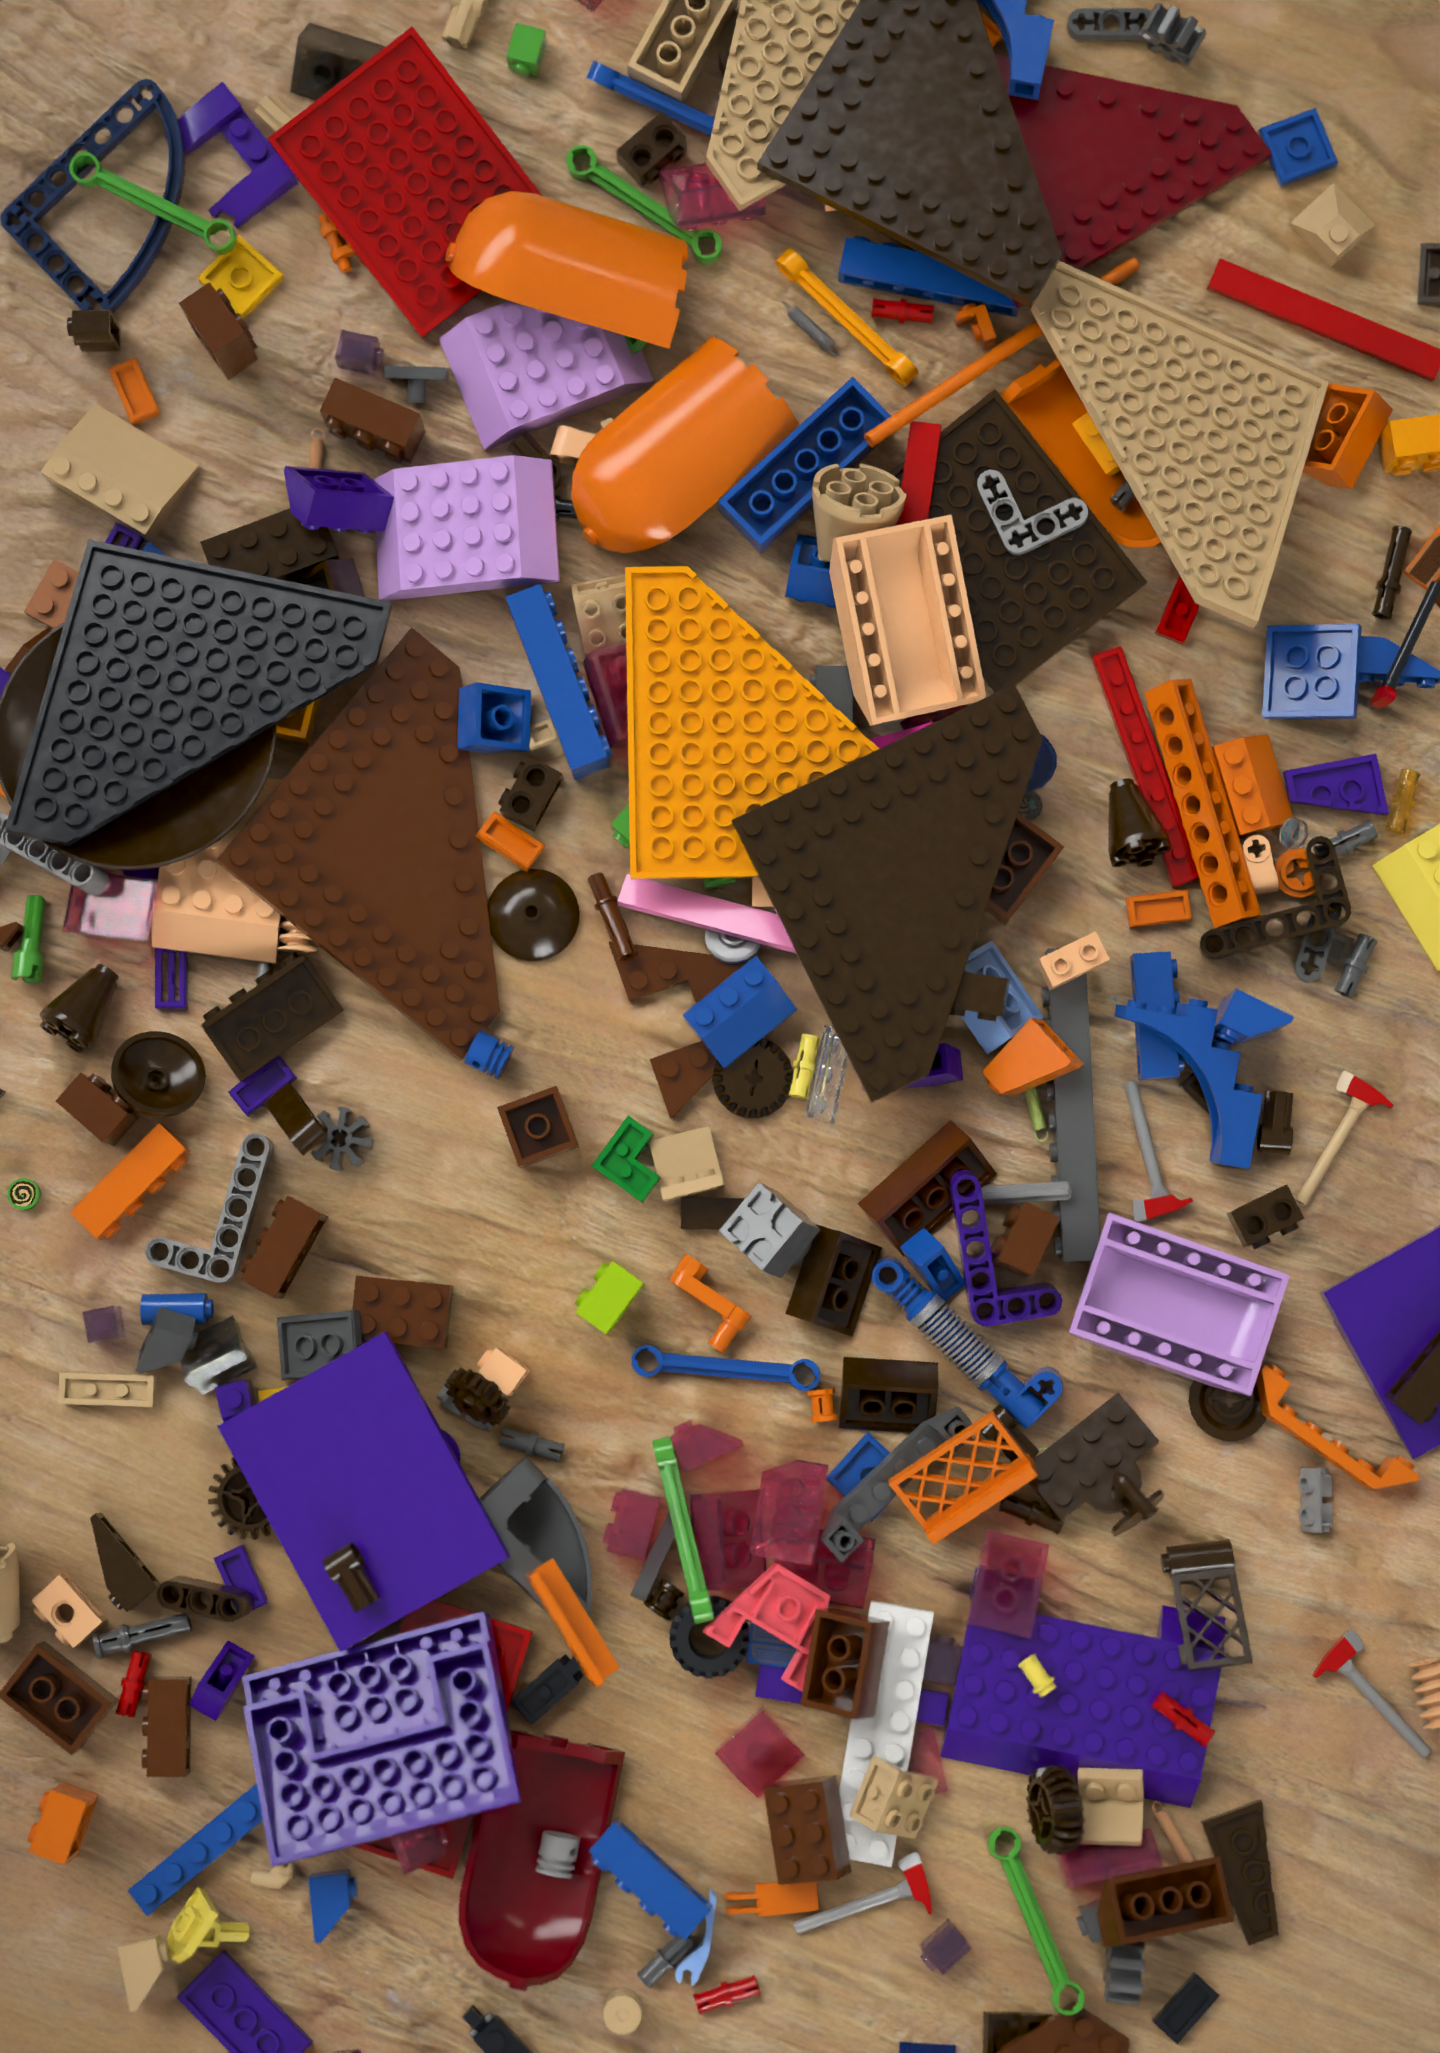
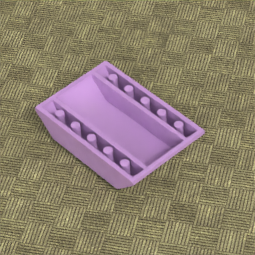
[439,301,654,451]
[373,455,560,601]
[1068,1213,1290,1396]

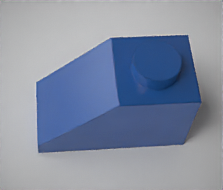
[900,1228,965,1301]
[308,1869,358,1943]

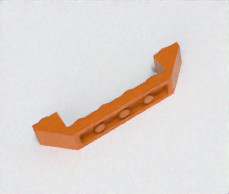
[1256,1364,1420,1489]

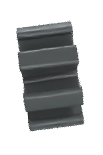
[1138,3,1207,65]
[311,1107,374,1171]
[1103,1941,1145,2006]

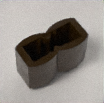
[67,309,120,352]

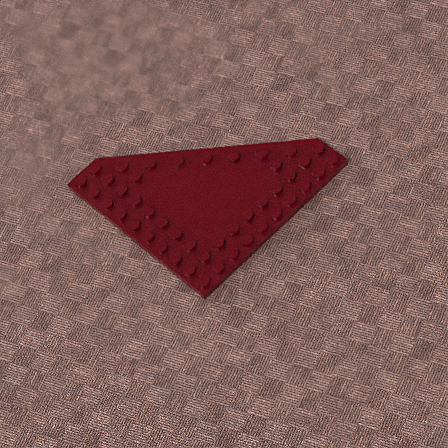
[994,54,1271,309]

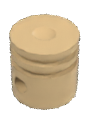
[603,1988,643,2035]

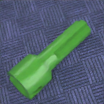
[11,895,45,983]

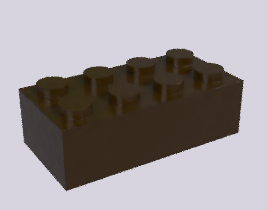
[200,508,340,582]

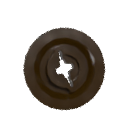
[712,1038,793,1118]
[1188,1380,1267,1441]

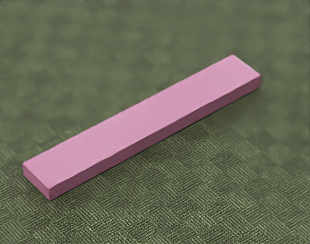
[617,874,797,954]

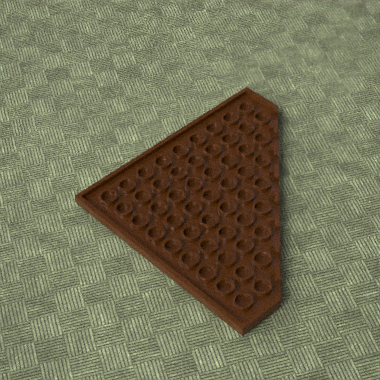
[216,627,500,1061]

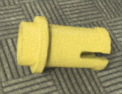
[1018,1653,1056,1697]

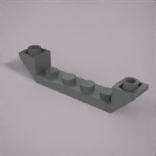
[820,1406,973,1563]

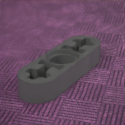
[1067,8,1151,41]
[1294,899,1342,983]
[630,1512,675,1602]

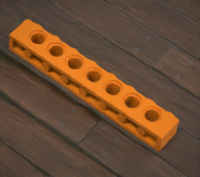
[1144,678,1262,929]

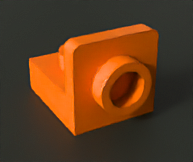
[954,303,996,350]

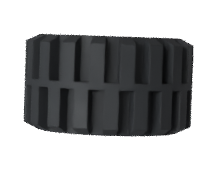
[669,1595,749,1679]

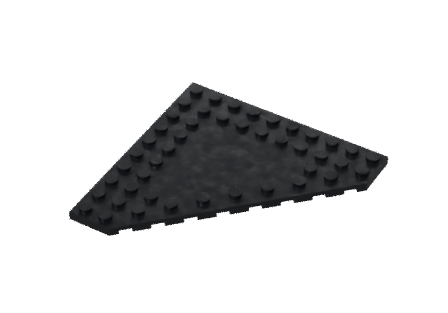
[5,540,392,846]

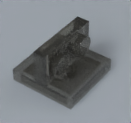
[180,1315,257,1395]

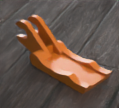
[724,1881,820,1917]

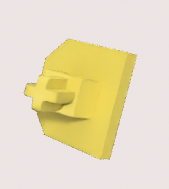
[167,1886,250,1963]

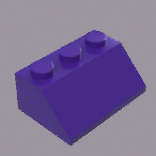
[284,466,394,534]

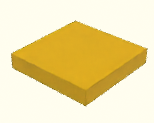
[197,235,284,320]

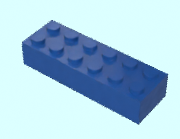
[718,377,891,554]
[506,584,612,780]

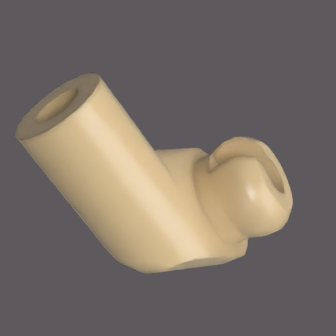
[250,1862,296,1889]

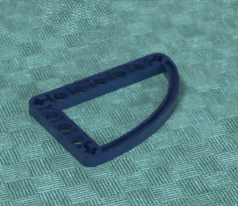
[0,79,185,313]

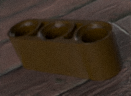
[264,1082,328,1156]
[156,1576,254,1622]

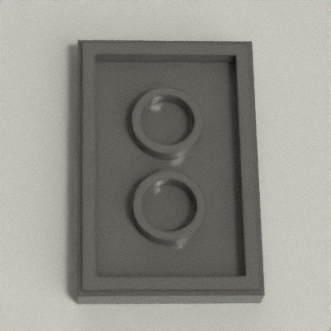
[277,1309,362,1381]

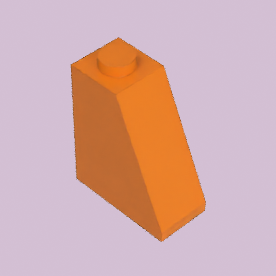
[982,1018,1084,1095]

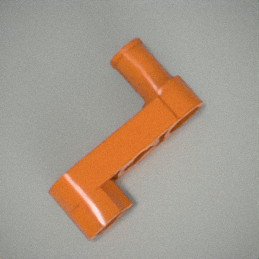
[668,1254,752,1354]

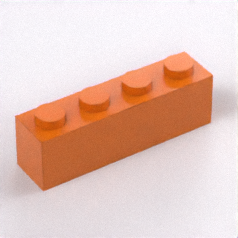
[70,1123,191,1240]

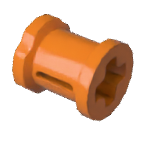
[807,1388,838,1423]

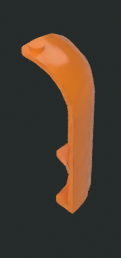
[446,191,688,349]
[571,336,800,553]
[1000,354,1161,548]

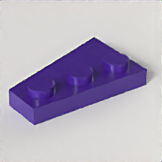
[1283,754,1389,816]

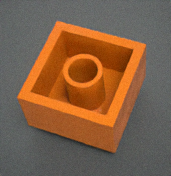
[27,1782,99,1865]

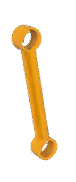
[775,248,919,387]

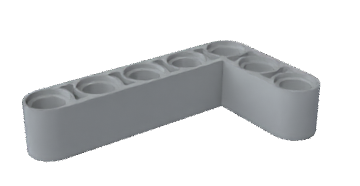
[0,812,109,896]
[145,1133,274,1283]

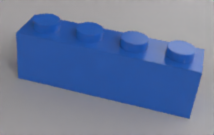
[1130,951,1184,1081]
[589,1818,713,1940]

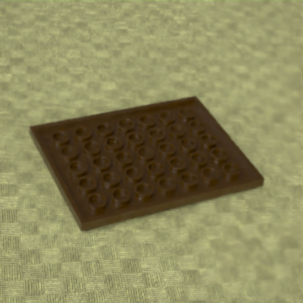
[889,389,1147,693]

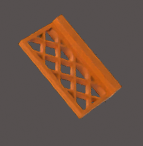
[888,1410,1038,1545]

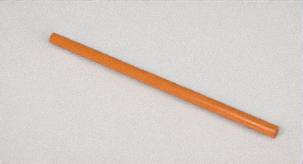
[864,257,1140,447]

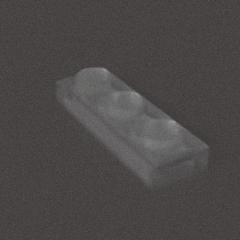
[805,1025,848,1124]

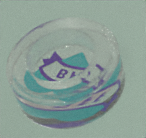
[1279,817,1308,850]

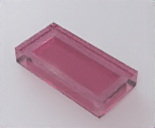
[909,1727,948,1794]

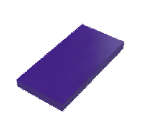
[176,1949,313,2053]

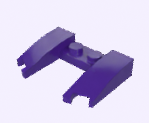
[165,82,299,228]

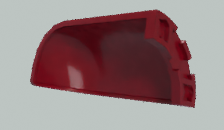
[458,1730,625,1991]

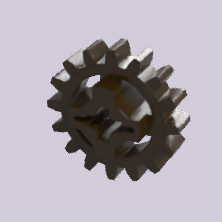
[444,1367,510,1426]

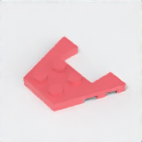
[702,1563,830,1692]

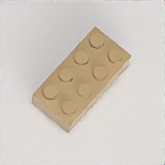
[627,0,738,103]

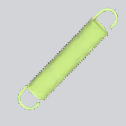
[1024,1087,1048,1142]

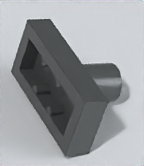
[384,365,449,403]

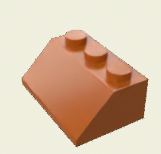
[1303,383,1393,489]
[1212,735,1295,839]

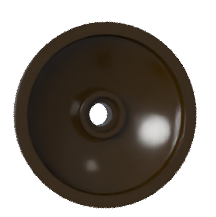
[488,869,580,962]
[111,1031,206,1117]

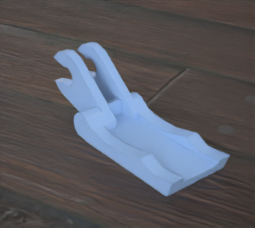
[675,1888,717,1986]

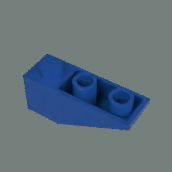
[1359,636,1440,689]

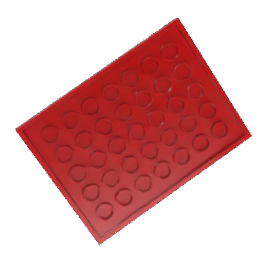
[267,26,543,339]

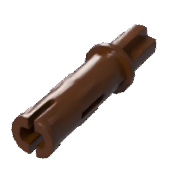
[588,872,638,961]

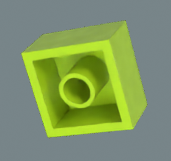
[574,1260,645,1335]

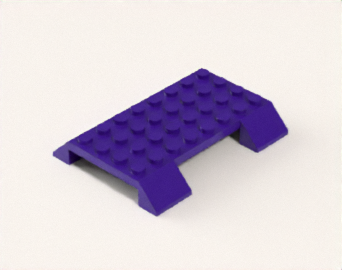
[940,1567,1225,1808]

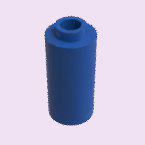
[140,1293,214,1326]

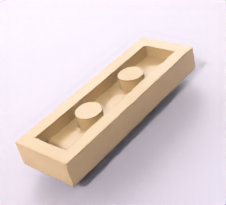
[58,1372,156,1407]

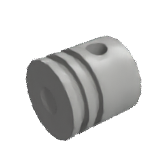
[535,1830,580,1878]

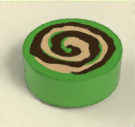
[7,1178,41,1210]

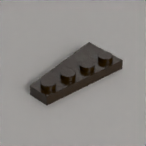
[1201,1799,1279,1946]

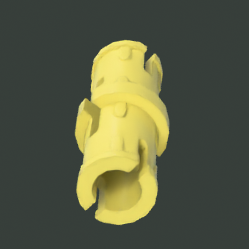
[789,1034,821,1100]

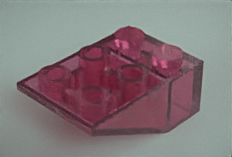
[62,873,158,942]

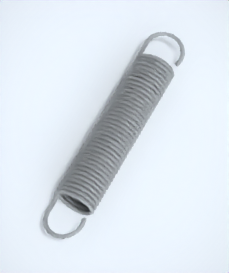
[783,302,841,356]

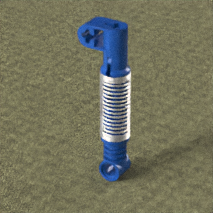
[872,1257,1063,1429]

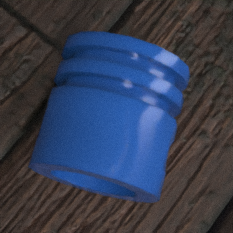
[464,1030,514,1080]

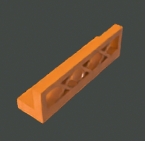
[525,1558,620,1688]

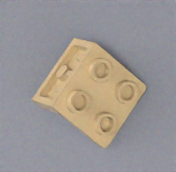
[571,574,626,654]
[649,1126,725,1202]
[849,1756,938,1839]
[1078,1768,1144,1846]

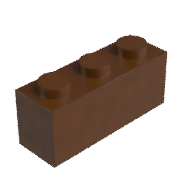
[142,1676,192,1777]

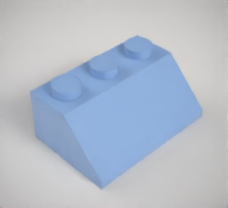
[960,941,1044,1055]

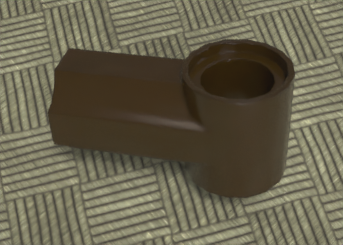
[507,431,562,490]
[1257,1091,1293,1155]
[980,1404,1040,1462]
[322,1542,381,1613]

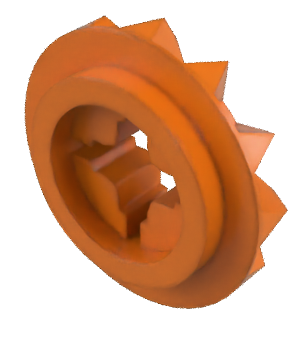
[1275,848,1324,898]

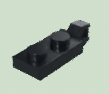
[510,1654,584,1725]
[462,2005,534,2053]

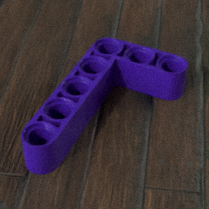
[950,1170,1062,1326]

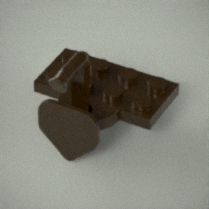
[1028,1393,1164,1537]

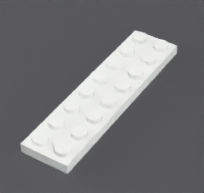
[839,1600,934,1867]

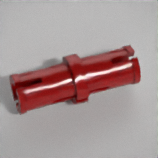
[871,298,934,325]
[115,1650,152,1718]
[1151,1691,1215,1747]
[693,1974,761,2015]

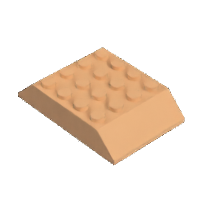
[829,514,986,725]
[152,778,284,964]

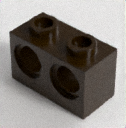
[616,111,686,188]
[498,756,564,832]
[1226,1185,1304,1250]

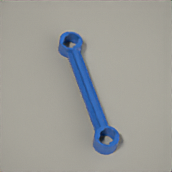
[586,60,715,136]
[631,1345,820,1391]

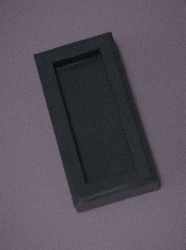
[1152,1972,1220,2044]

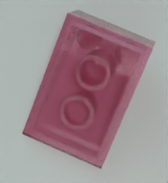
[967,1530,1050,1639]

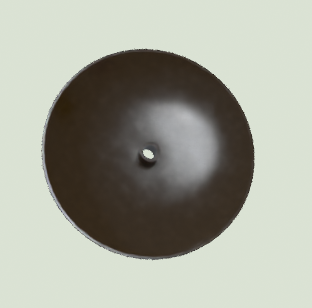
[0,623,276,870]

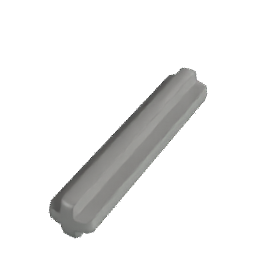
[982,1181,1072,1204]

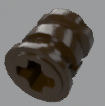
[643,1578,685,1621]

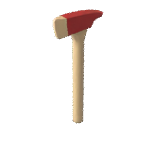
[1295,1071,1394,1206]

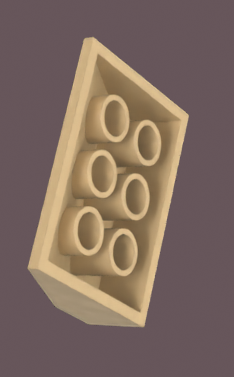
[41,404,200,543]

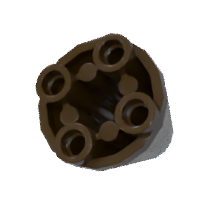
[1108,778,1171,867]
[39,964,119,1053]

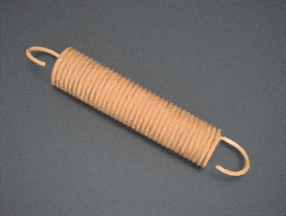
[308,428,325,469]
[1152,1801,1196,1864]

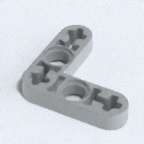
[977,469,1088,555]

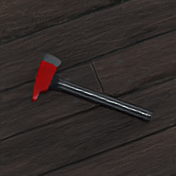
[1369,581,1440,709]

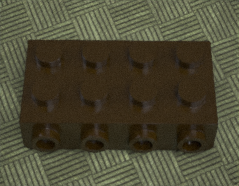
[200,952,344,1082]

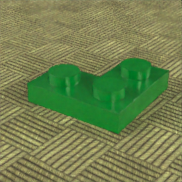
[591,1116,661,1203]

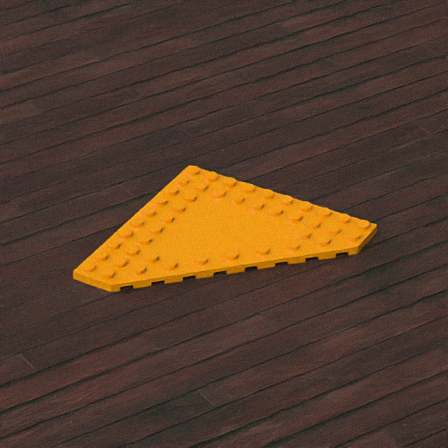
[625,566,879,880]

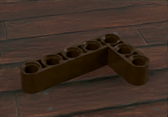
[1200,836,1351,960]

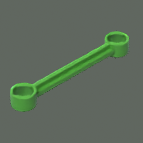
[566,145,722,264]
[69,152,237,255]
[652,1436,715,1624]
[986,1827,1085,2015]

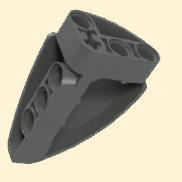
[479,1456,592,1617]

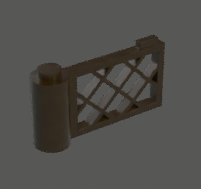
[1160,1539,1253,1672]

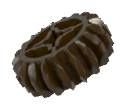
[208,1458,271,1540]
[1026,1765,1085,1855]

